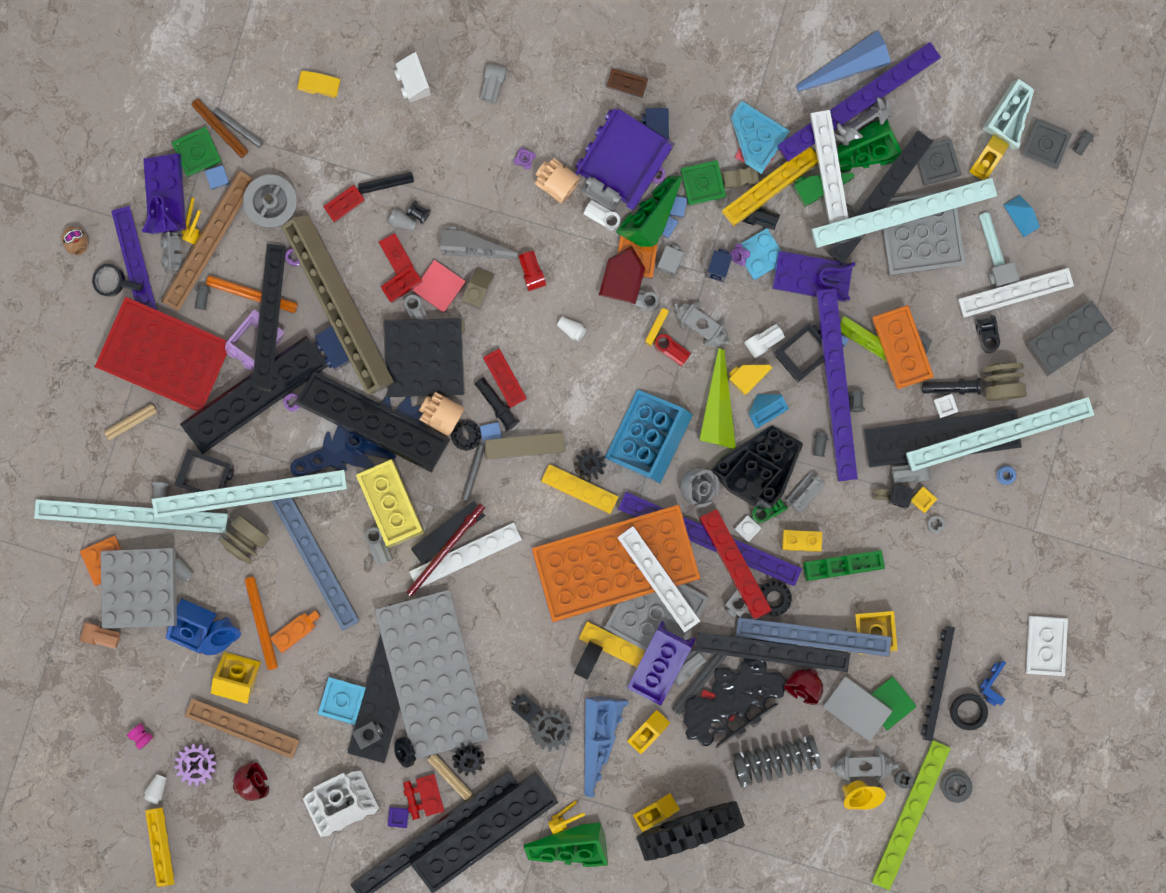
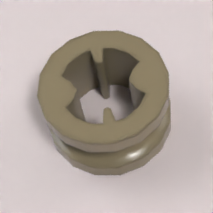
[872,489,890,500]

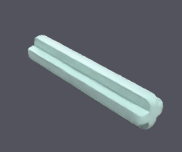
[979,212,1005,267]

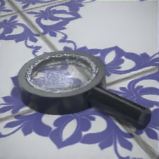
[92,264,144,297]

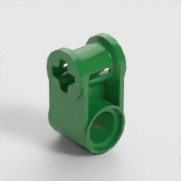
[751,498,788,524]

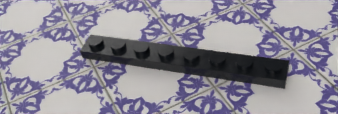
[828,131,933,264]
[251,244,286,392]
[695,632,850,672]

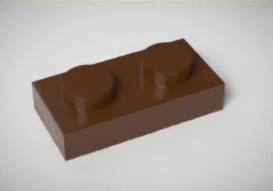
[606,68,648,98]

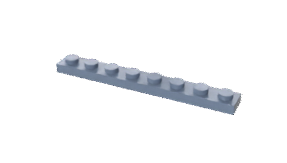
[271,497,360,631]
[736,618,892,657]

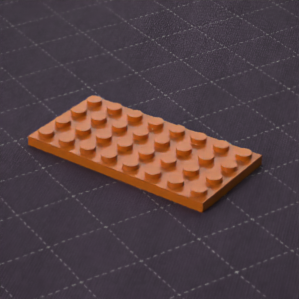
[532,505,701,623]

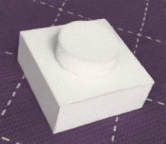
[933,394,958,419]
[734,515,762,542]

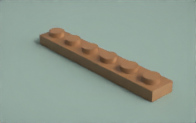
[185,698,300,759]

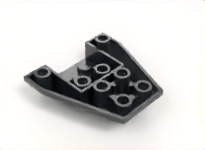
[711,425,803,509]

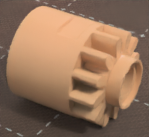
[535,158,581,204]
[419,392,464,436]

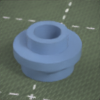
[997,466,1016,485]

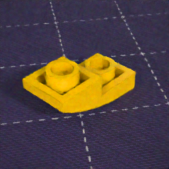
[297,71,341,99]

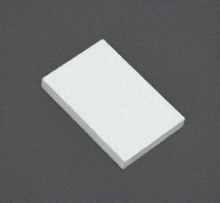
[1025,616,1068,676]

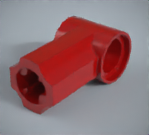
[519,251,547,292]
[654,334,691,367]

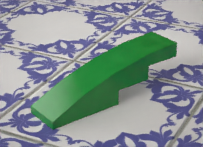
[803,550,885,582]

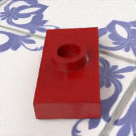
[378,233,414,275]

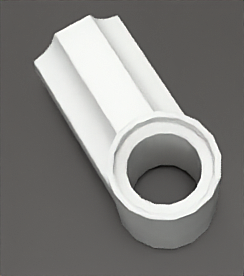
[583,200,621,231]
[744,324,785,359]

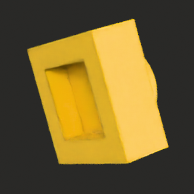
[911,487,937,514]

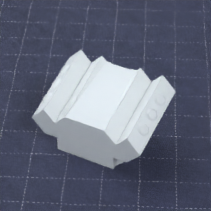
[303,771,379,837]

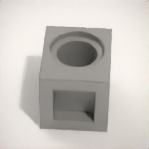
[657,245,684,276]
[988,262,1020,289]
[724,590,747,618]

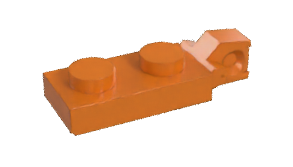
[270,610,321,653]

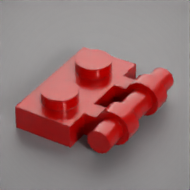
[403,774,445,820]

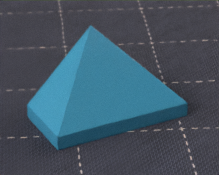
[1003,195,1040,238]
[749,394,789,429]

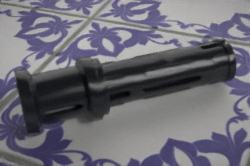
[474,377,520,431]
[922,378,981,395]

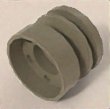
[983,362,1027,401]
[218,514,270,564]

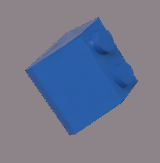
[165,599,217,654]

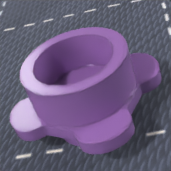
[514,147,536,170]
[730,243,750,266]

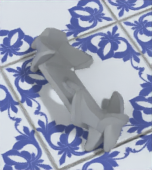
[834,97,892,145]
[674,301,730,347]
[831,748,899,782]

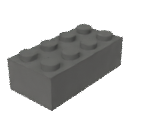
[1026,300,1113,376]

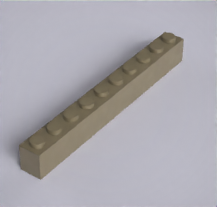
[282,215,394,395]

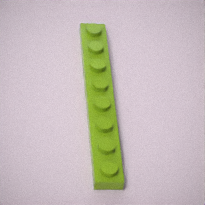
[871,740,951,891]

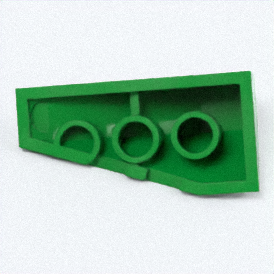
[836,118,902,172]
[616,176,682,247]
[524,822,608,867]

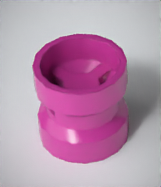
[126,723,154,750]

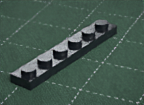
[921,626,955,741]

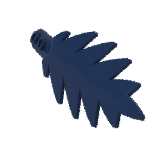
[290,395,424,477]

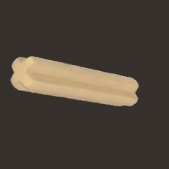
[104,404,157,440]
[428,754,472,801]

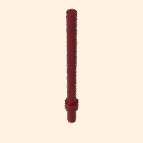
[406,503,486,596]

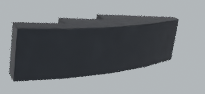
[411,501,486,564]

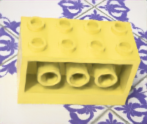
[356,459,425,548]

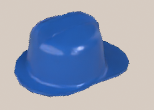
[199,617,241,655]

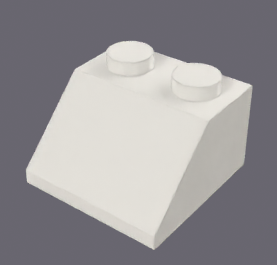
[394,52,431,103]

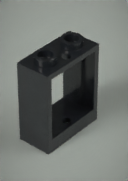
[773,323,824,383]
[174,449,235,492]

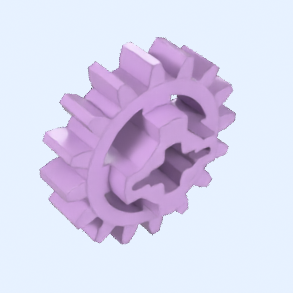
[174,744,217,786]

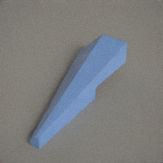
[796,30,891,92]
[584,696,628,797]

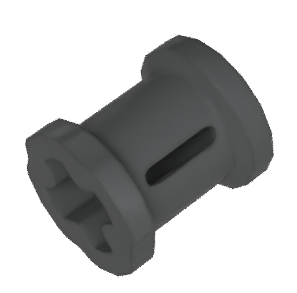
[848,391,866,412]
[894,771,914,789]

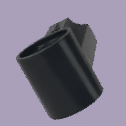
[742,207,780,231]

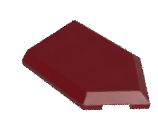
[599,246,645,305]

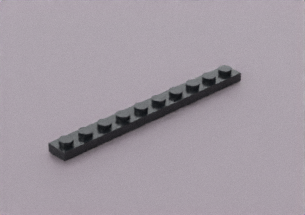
[350,770,518,893]

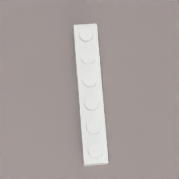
[810,110,848,224]
[958,268,1074,318]
[409,523,522,588]
[617,527,701,633]

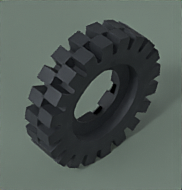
[636,801,745,861]

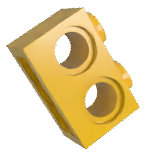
[781,530,822,552]

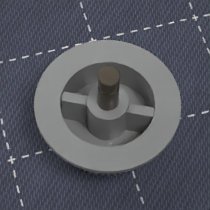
[243,174,297,228]

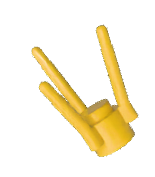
[181,197,201,244]
[548,801,585,834]

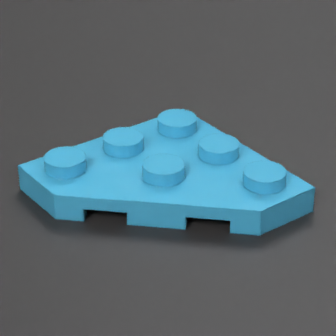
[731,101,790,174]

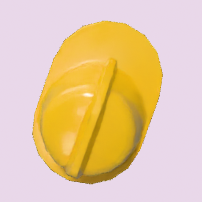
[842,780,886,810]

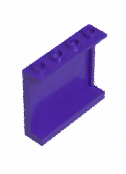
[575,107,675,210]

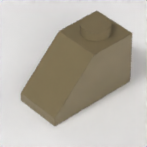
[462,268,495,310]

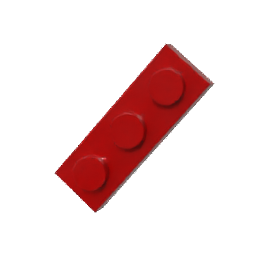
[483,349,527,408]

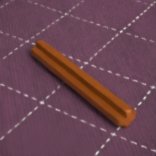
[191,98,248,158]

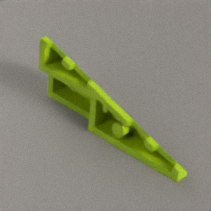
[699,348,736,449]

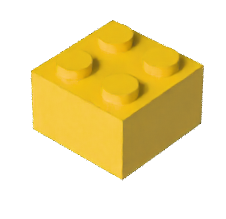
[855,611,898,655]

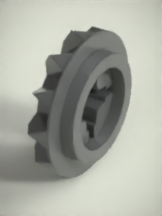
[941,772,973,803]

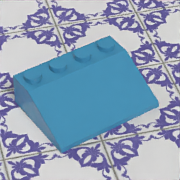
[605,389,693,484]

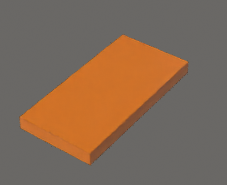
[872,305,934,390]

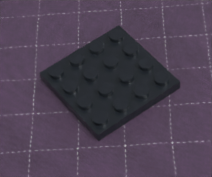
[384,318,465,397]

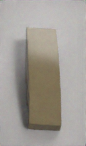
[484,433,565,460]

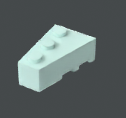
[982,79,1034,150]

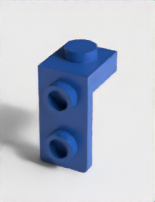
[980,660,1006,707]

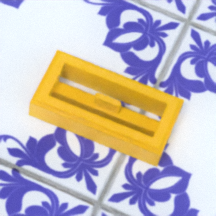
[645,308,669,347]

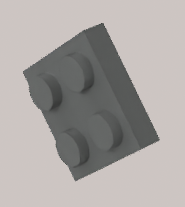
[1022,119,1072,170]
[918,138,962,186]

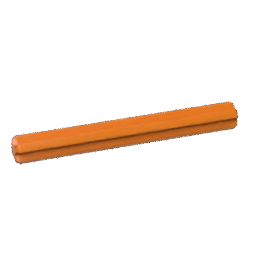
[206,275,298,313]
[244,577,278,670]

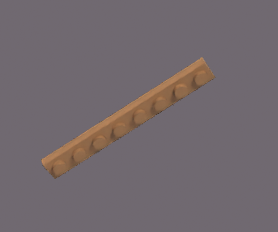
[161,170,254,312]

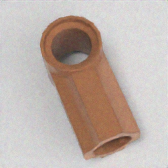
[79,622,121,649]

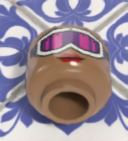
[61,226,89,255]

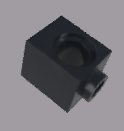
[888,484,914,509]
[511,694,541,724]

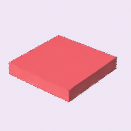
[413,260,466,313]

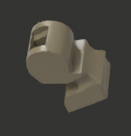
[722,167,759,189]

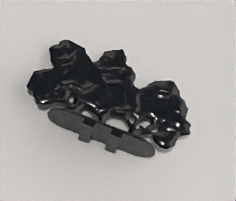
[683,658,786,748]

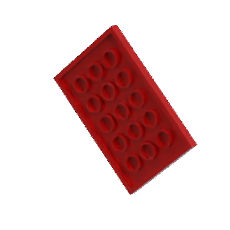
[94,297,227,411]

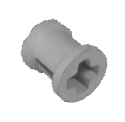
[150,482,169,501]

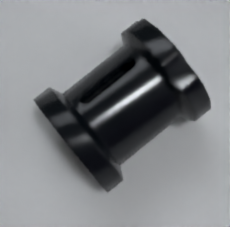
[406,200,431,225]

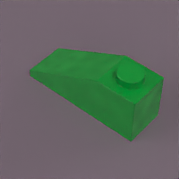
[793,173,855,208]

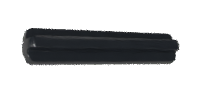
[358,172,414,194]

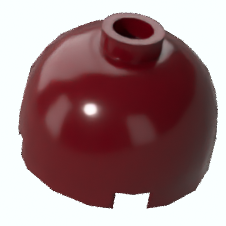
[784,669,824,705]
[233,761,270,801]

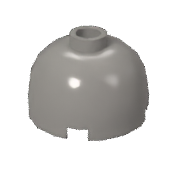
[680,468,719,507]

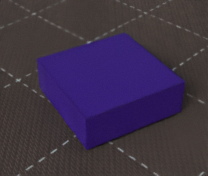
[388,807,409,828]

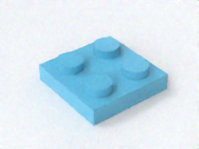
[734,228,781,280]
[318,677,366,725]

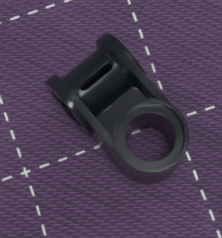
[975,315,1000,354]

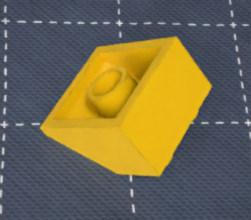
[210,652,261,704]

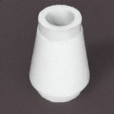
[557,316,587,342]
[143,774,167,805]

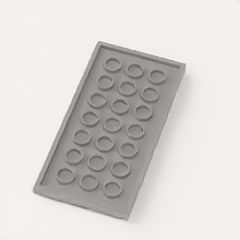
[374,590,488,759]

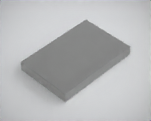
[823,676,893,741]

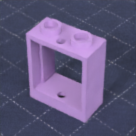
[225,310,285,370]

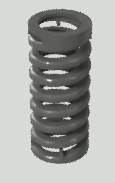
[732,735,821,788]

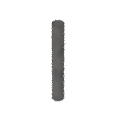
[213,108,263,148]
[461,444,485,502]

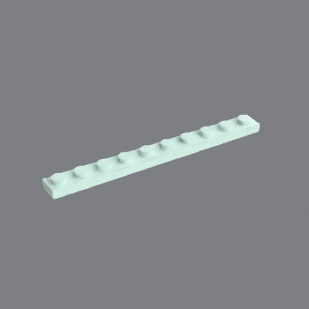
[811,178,997,248]
[906,397,1094,472]
[152,470,347,518]
[34,499,228,533]

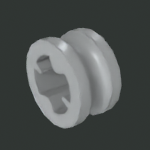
[927,516,945,534]

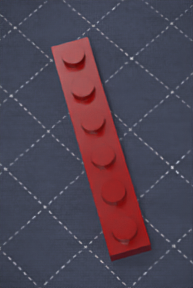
[699,509,772,620]

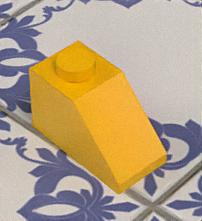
[969,135,1009,180]
[728,365,773,396]
[627,709,671,754]
[633,793,680,832]

